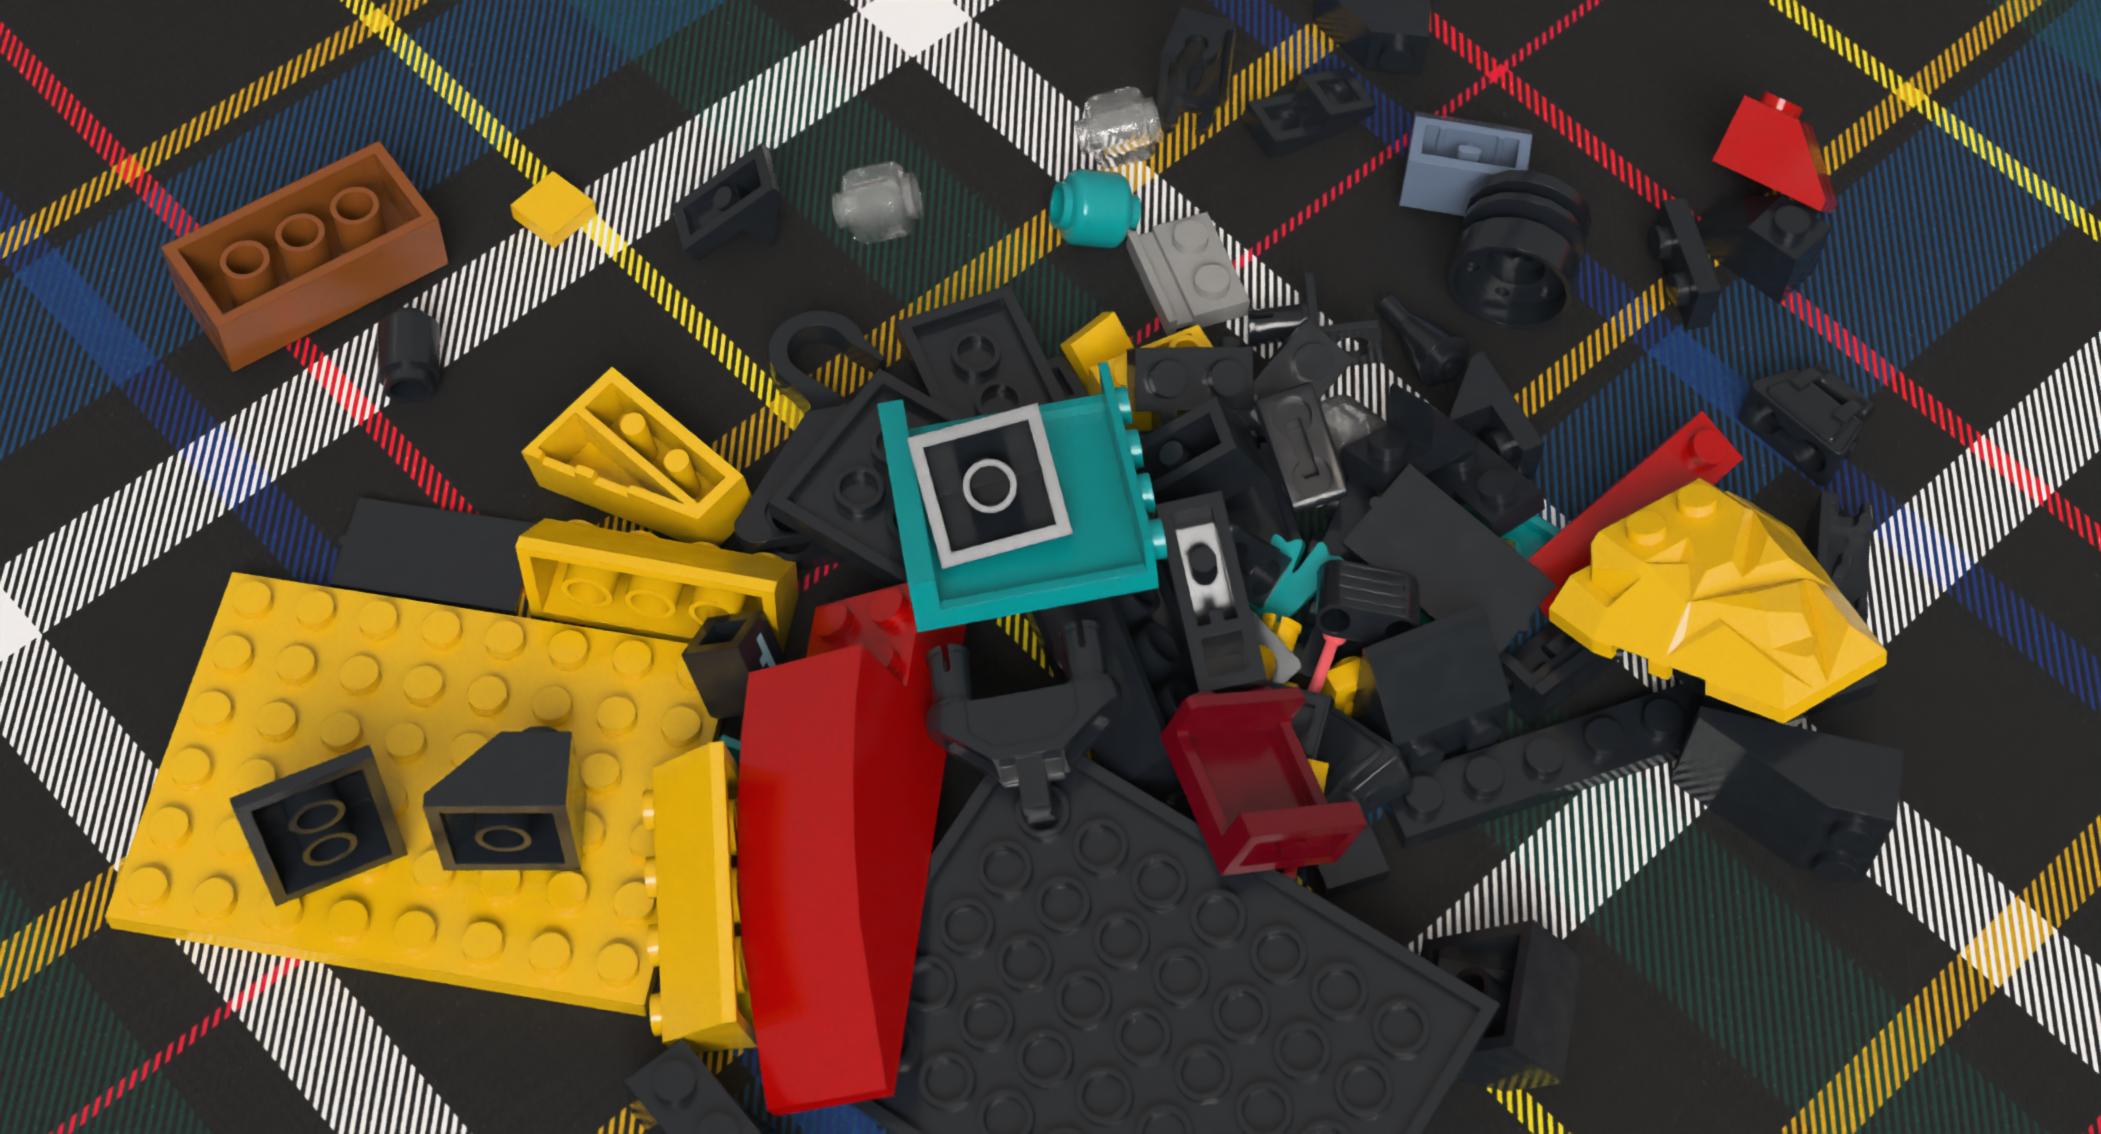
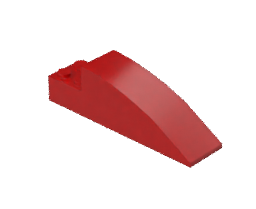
[737,582,966,1116]

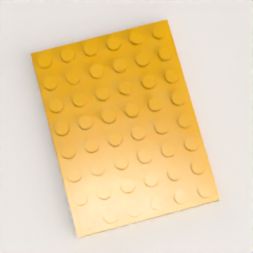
[105,572,723,1017]

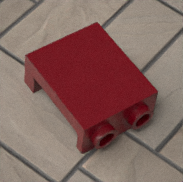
[1160,686,1367,876]

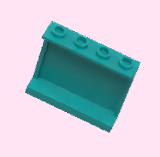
[877,362,1168,632]

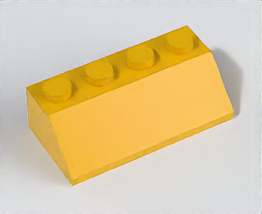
[515,518,799,653]
[642,741,757,1053]

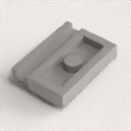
[1126,212,1250,337]

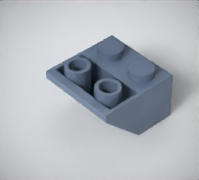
[1399,111,1532,216]

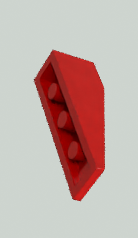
[1527,411,1743,623]

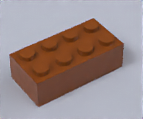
[161,141,449,372]

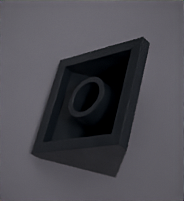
[907,403,1073,569]

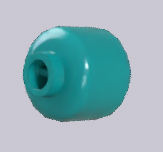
[1049,169,1141,249]

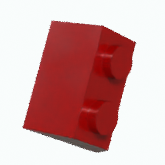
[1712,91,1838,213]

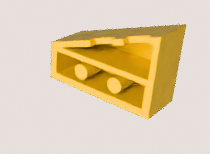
[521,367,752,547]

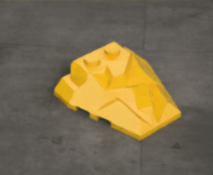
[1549,478,1887,724]

